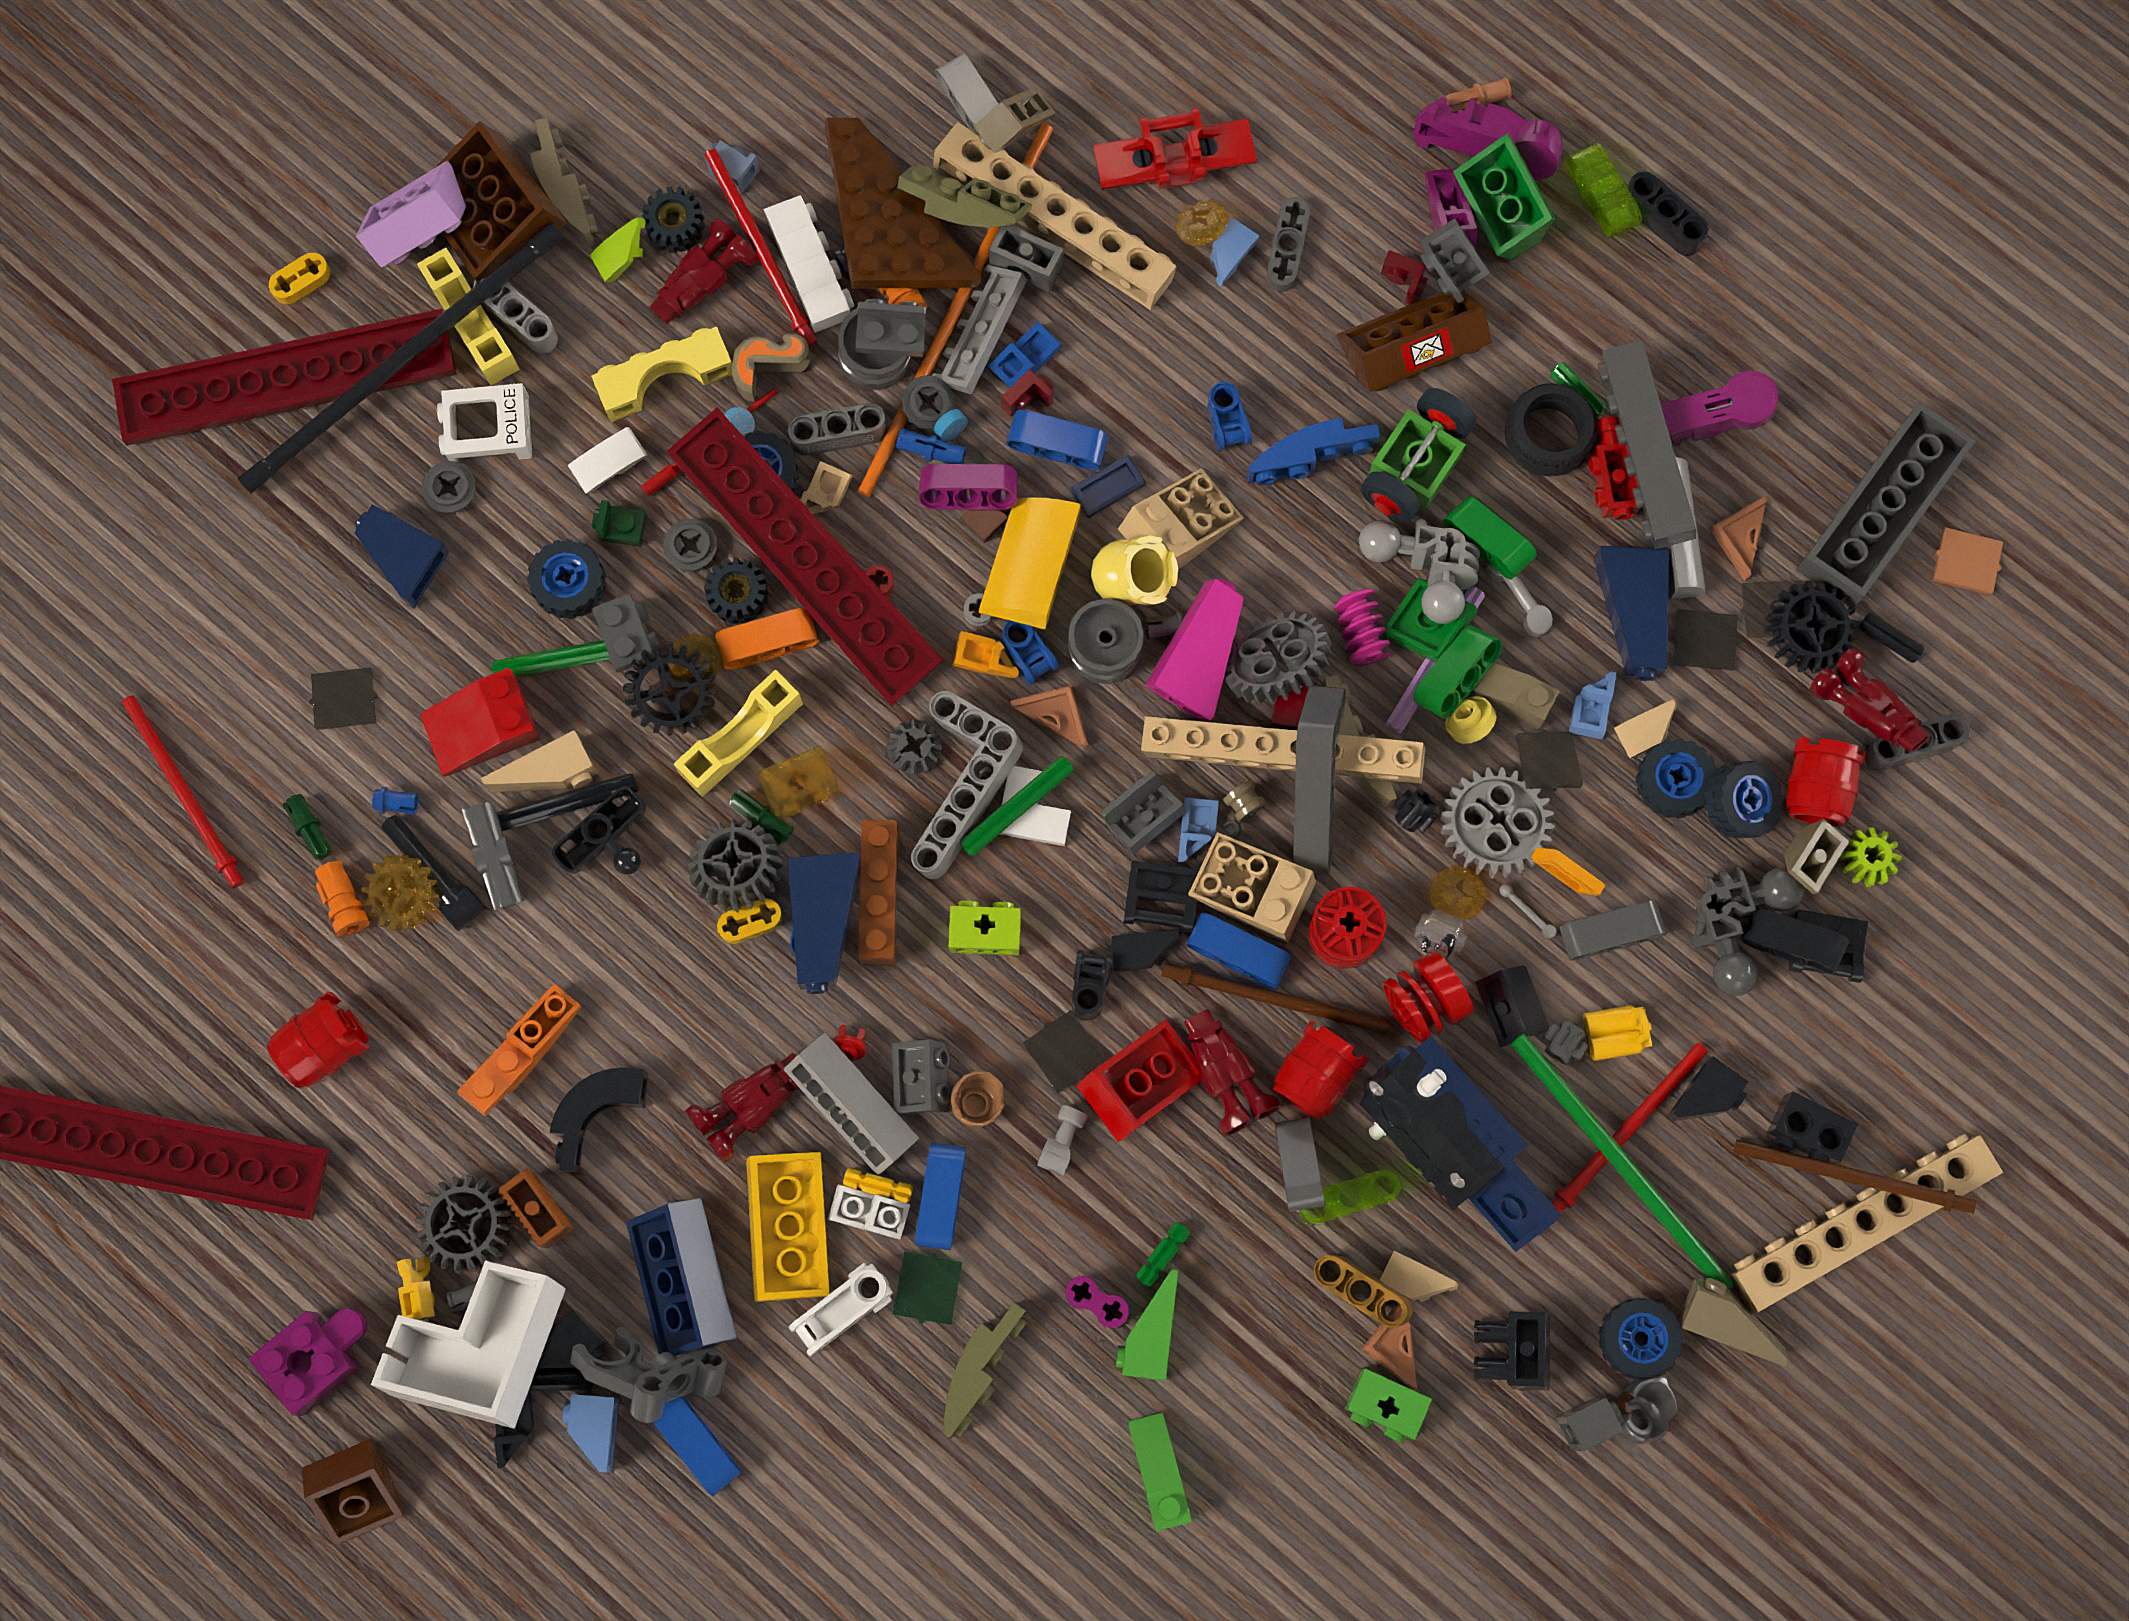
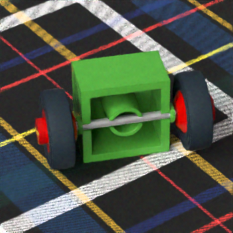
[1361,388,1477,522]

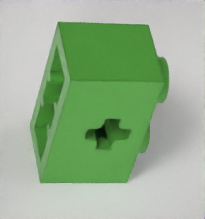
[1345,1368,1432,1444]

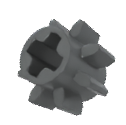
[1542,1020,1588,1065]

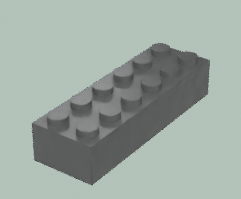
[1796,402,1977,608]

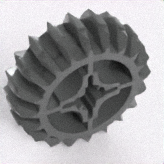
[688,820,783,913]
[415,1175,514,1273]

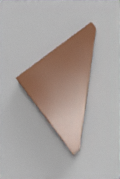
[1710,496,1767,581]
[1010,685,1088,748]
[1361,1302,1418,1391]

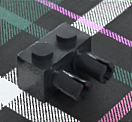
[1473,1311,1550,1391]

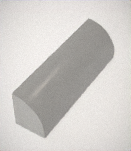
[1663,457,1706,599]
[783,1032,919,1175]

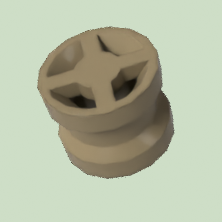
[1223,780,1267,823]

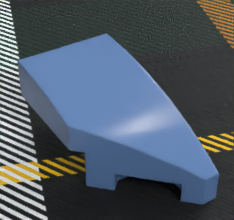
[1210,218,1259,287]
[1569,671,1617,740]
[1178,797,1219,862]

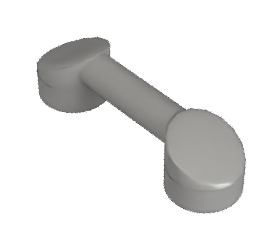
[1485,563,1553,637]

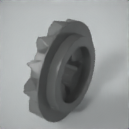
[901,376,955,429]
[422,461,477,514]
[663,519,717,572]
[887,719,942,775]

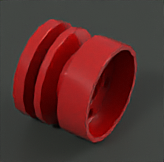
[1307,887,1387,969]
[1382,950,1474,1044]

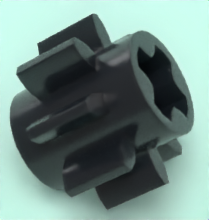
[1393,789,1438,832]

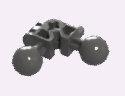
[1689,867,1805,996]

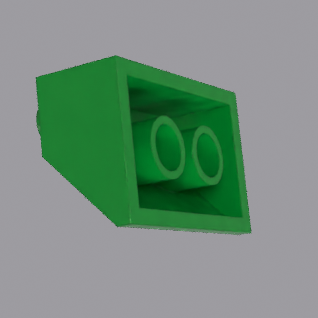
[1453,134,1555,260]

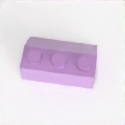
[356,160,466,268]

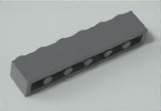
[1597,340,1696,550]

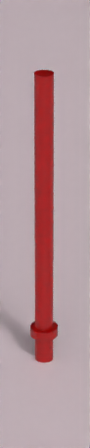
[704,148,818,347]
[122,695,245,889]
[1551,1043,1708,1214]

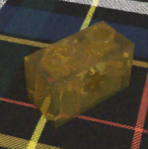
[757,745,840,817]

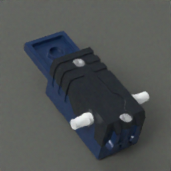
[1359,1036,1562,1252]

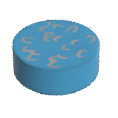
[724,407,755,436]
[934,409,968,442]

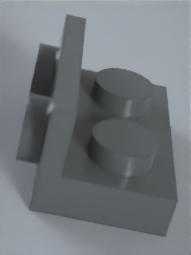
[855,299,926,357]
[892,1039,951,1115]

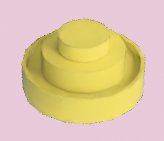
[1445,696,1497,744]

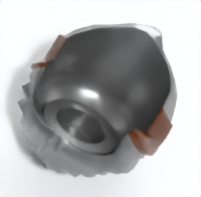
[1617,1376,1677,1444]

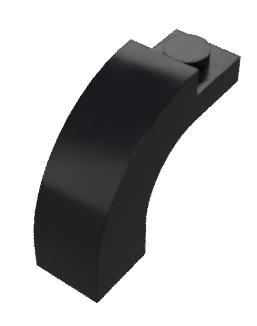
[550,1068,649,1174]

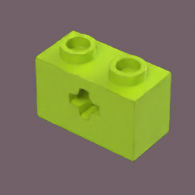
[949,901,1021,956]

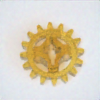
[361,855,438,931]

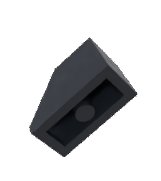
[1666,1056,1749,1121]
[536,1310,608,1369]

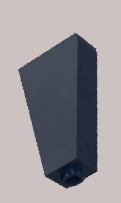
[1594,546,1669,681]
[788,852,861,994]

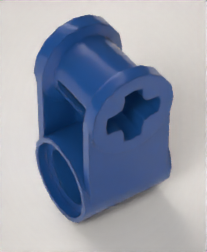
[1207,382,1252,452]
[1003,620,1059,686]

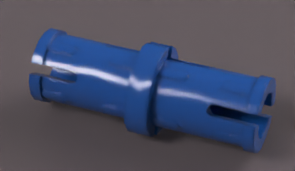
[896,428,967,464]

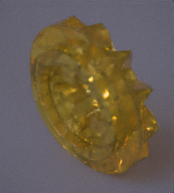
[1175,199,1228,245]
[667,633,722,687]
[1430,865,1486,921]

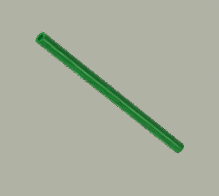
[1511,1033,1734,1289]

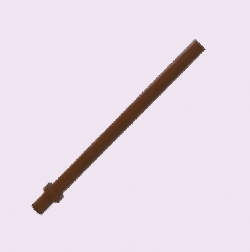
[1161,963,1389,1034]
[1733,1139,1977,1214]

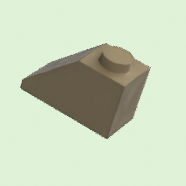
[1784,819,1849,894]

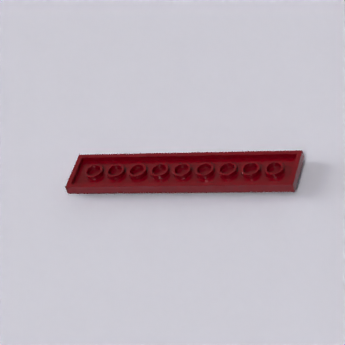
[112,309,457,446]
[666,407,943,707]
[0,1086,330,1221]

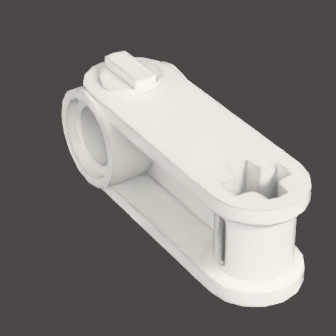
[788,1263,894,1357]

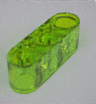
[1565,142,1642,238]
[1298,1170,1401,1226]

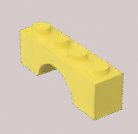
[417,248,520,386]
[591,327,732,422]
[674,670,803,797]

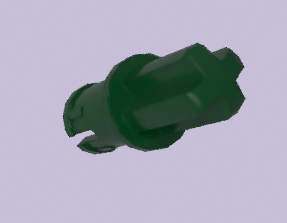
[729,789,794,846]
[282,794,332,861]

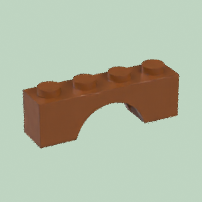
[858,820,899,965]

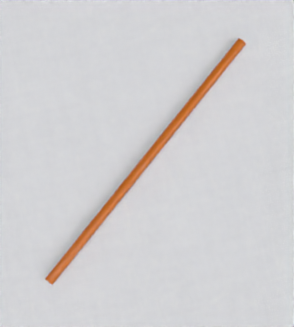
[858,123,1053,497]

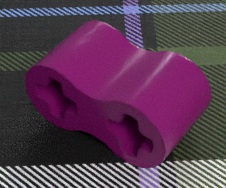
[1066,1276,1129,1329]

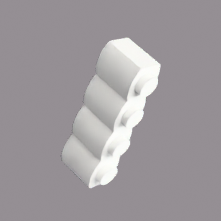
[764,195,854,333]

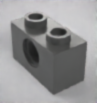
[989,225,1064,293]
[1555,1398,1624,1451]

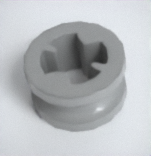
[964,593,993,626]

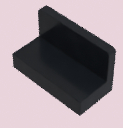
[1475,965,1549,1048]

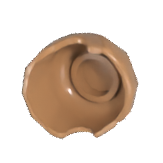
[951,1071,1004,1128]

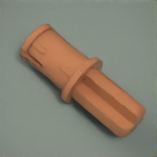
[1445,78,1512,113]

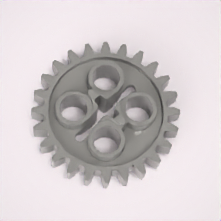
[1440,767,1555,878]

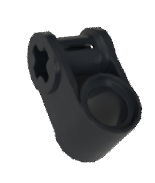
[1072,950,1113,1020]

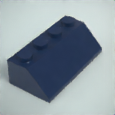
[626,1198,737,1357]

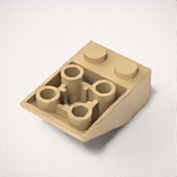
[1118,468,1244,569]
[1188,832,1316,944]

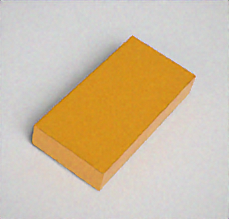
[1531,848,1605,896]

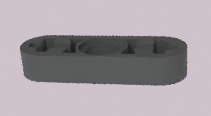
[1267,197,1310,292]

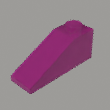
[1425,168,1477,249]

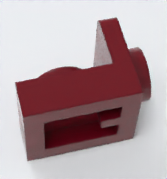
[1381,250,1428,305]
[1001,369,1053,417]

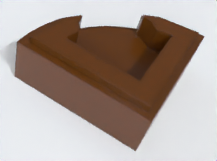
[960,510,1008,543]

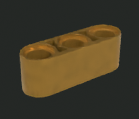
[1314,1255,1413,1327]

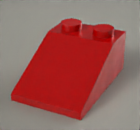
[420,668,541,777]
[1076,1019,1202,1142]

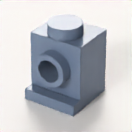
[705,140,760,195]

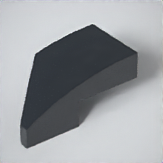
[1112,930,1182,972]
[494,1391,534,1468]

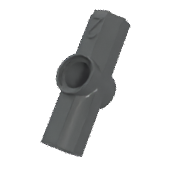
[462,801,524,910]

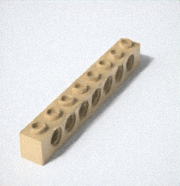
[933,122,1176,310]
[1141,716,1426,784]
[1728,1134,2003,1313]

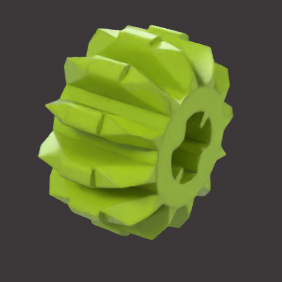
[1839,827,1902,887]

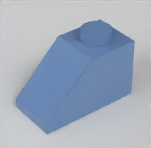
[563,1394,620,1472]

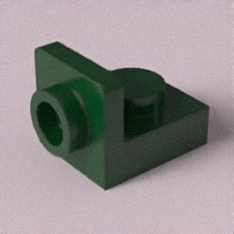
[592,499,647,547]

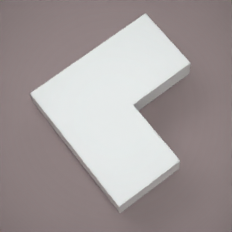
[1000,766,1071,846]

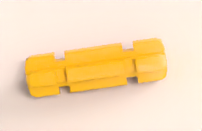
[843,1168,913,1204]

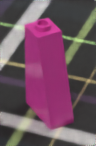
[1145,578,1244,722]

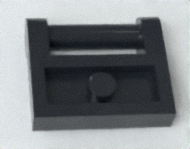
[1123,860,1199,933]
[1789,909,1868,983]

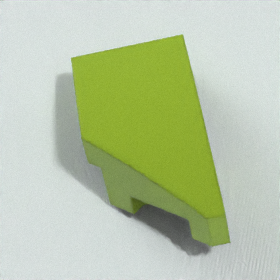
[590,217,646,282]

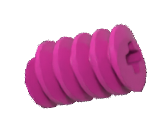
[1334,589,1392,666]

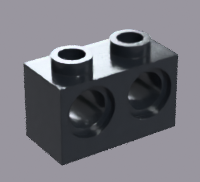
[1767,1091,1858,1164]

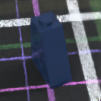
[354,504,449,609]

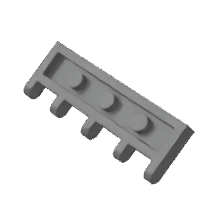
[932,265,1027,394]

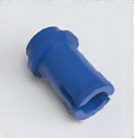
[372,787,419,815]

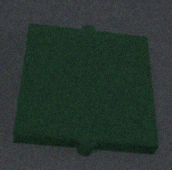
[893,1252,963,1325]

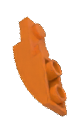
[458,984,581,1116]

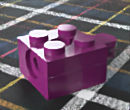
[248,1309,368,1416]

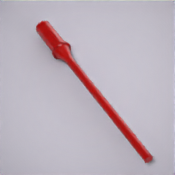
[640,388,778,497]

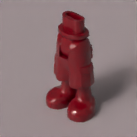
[649,218,760,325]
[1810,647,1930,753]
[1184,1009,1282,1137]
[685,1053,799,1163]

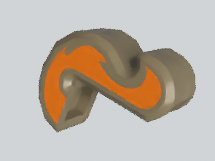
[731,333,811,402]

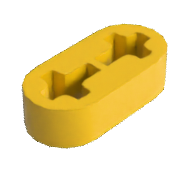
[269,253,331,304]
[717,898,783,944]

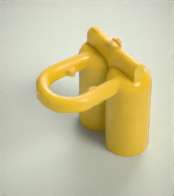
[1583,1005,1653,1061]

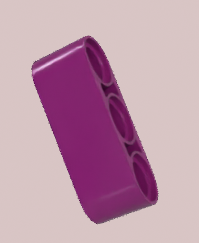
[919,464,1018,510]

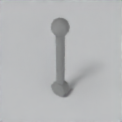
[1499,884,1557,939]

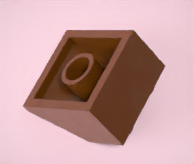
[302,1439,404,1545]

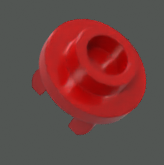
[832,1024,866,1062]

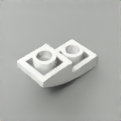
[568,427,647,493]
[827,1185,910,1240]

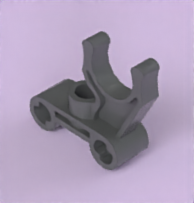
[570,1327,727,1423]

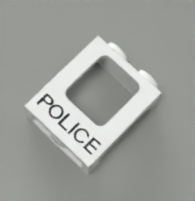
[437,383,532,463]

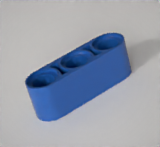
[1006,410,1109,470]
[1186,913,1292,989]
[915,1142,967,1250]
[653,1396,742,1497]

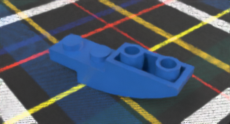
[1247,417,1380,485]

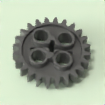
[1224,611,1332,705]

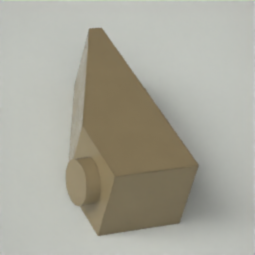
[974,87,1056,153]
[1469,663,1560,731]
[1680,1277,1789,1367]

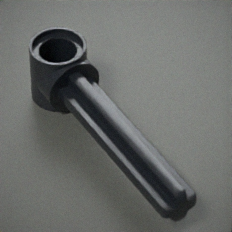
[382,815,486,932]

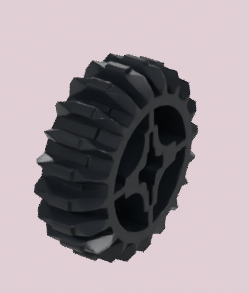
[1764,581,1859,674]
[623,642,717,736]

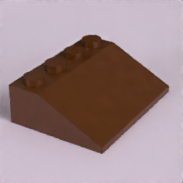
[435,121,566,281]

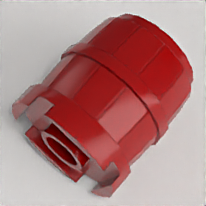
[1786,737,1866,827]
[267,992,370,1089]
[1272,1020,1369,1121]

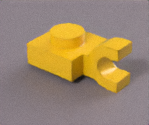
[397,1256,435,1321]

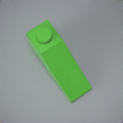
[1116,1270,1178,1381]
[1128,1412,1192,1531]

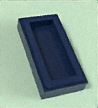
[1071,454,1146,519]

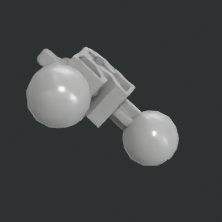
[1358,519,1480,624]

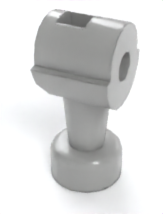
[1037,1105,1088,1177]

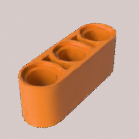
[715,608,819,670]

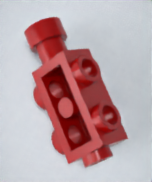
[1588,416,1640,520]

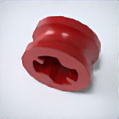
[865,565,894,597]

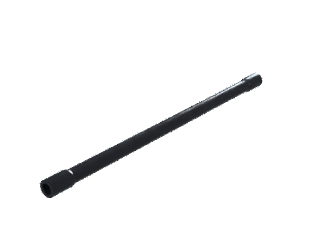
[238,222,565,494]

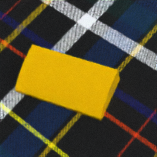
[979,497,1081,629]
[746,1152,829,1302]

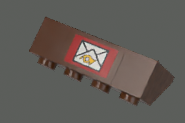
[1337,290,1492,392]

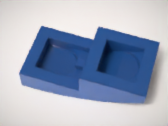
[988,321,1063,388]

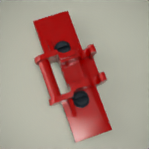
[1093,108,1257,190]

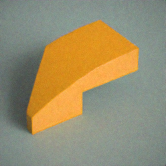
[952,631,1019,678]

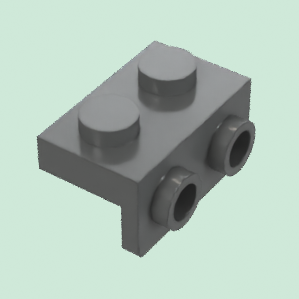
[1420,218,1490,303]
[592,593,660,673]
[1101,770,1187,855]

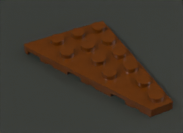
[825,118,981,289]

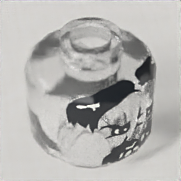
[1412,909,1468,960]

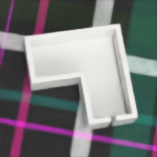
[371,1261,566,1428]

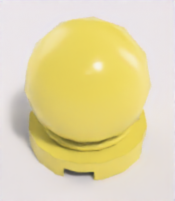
[1091,535,1178,607]

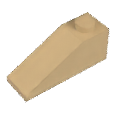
[481,730,598,792]

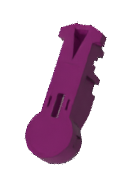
[1413,97,1563,180]
[1661,371,1778,446]

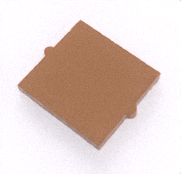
[1932,527,2003,595]

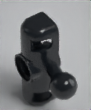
[552,786,646,875]

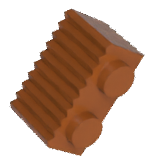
[499,1169,574,1249]

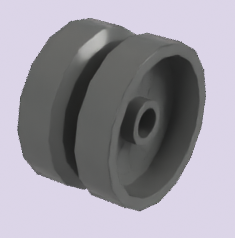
[838,308,910,390]
[1068,598,1144,684]

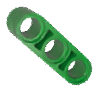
[1443,496,1537,580]
[1413,625,1502,719]

